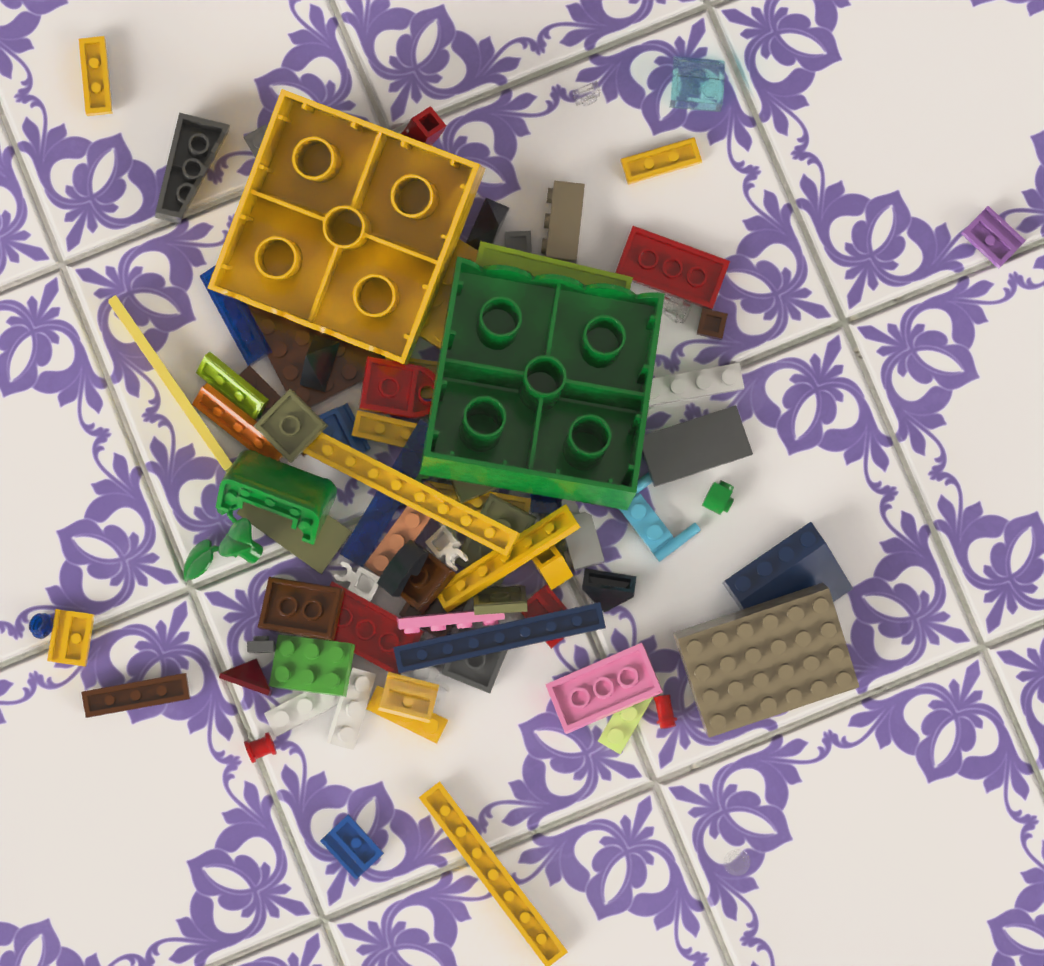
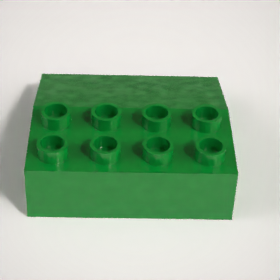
[420,257,665,510]

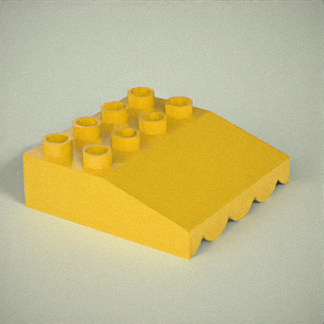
[208,89,486,364]

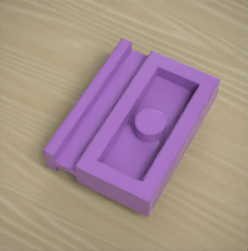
[961,206,1026,269]

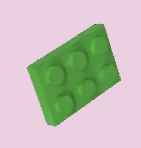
[269,634,355,697]

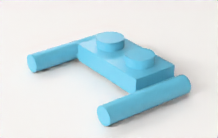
[619,472,701,562]

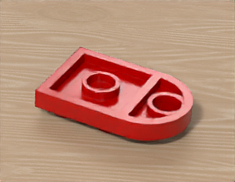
[359,356,436,418]

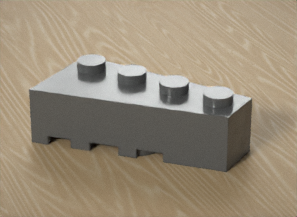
[155,112,230,224]

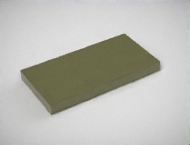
[237,502,352,575]

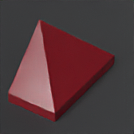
[219,658,272,697]

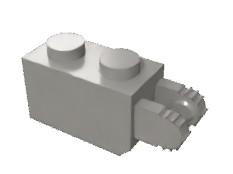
[560,499,605,571]

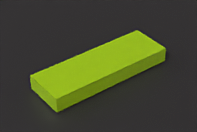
[196,352,269,420]

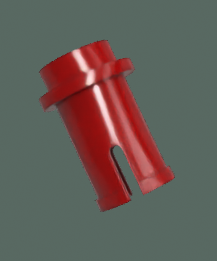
[654,694,677,729]

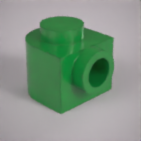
[701,480,734,515]

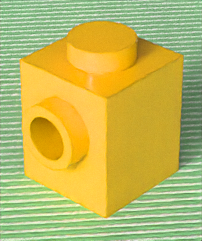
[532,545,573,590]

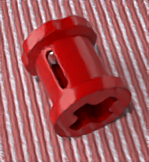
[244,732,277,764]

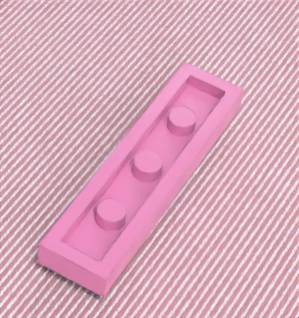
[397,610,505,634]

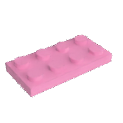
[545,643,663,734]

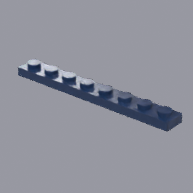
[393,602,606,674]

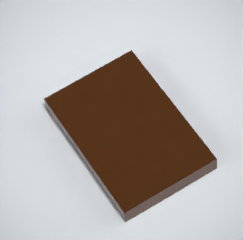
[258,577,345,641]

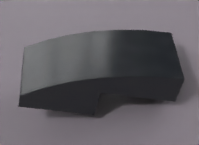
[377,540,429,598]

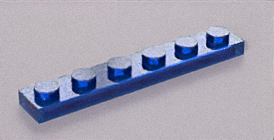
[340,419,428,567]

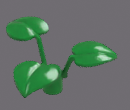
[184,504,263,582]

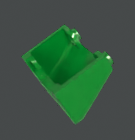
[215,450,337,545]

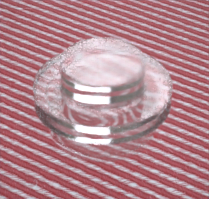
[723,849,750,876]

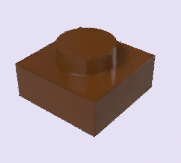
[696,308,728,340]

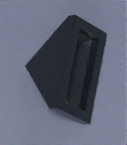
[466,198,510,250]
[300,335,340,392]
[582,568,637,613]

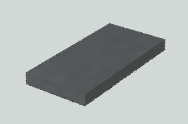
[642,405,753,487]

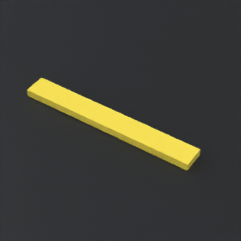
[108,295,233,472]

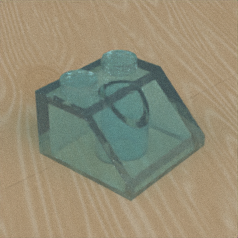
[669,56,725,112]

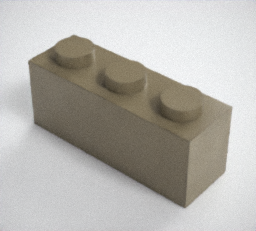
[541,180,585,264]

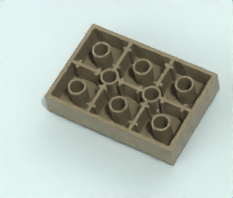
[673,583,859,738]

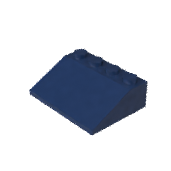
[722,522,853,610]

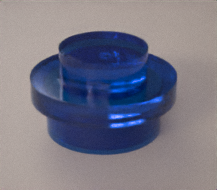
[29,613,53,639]

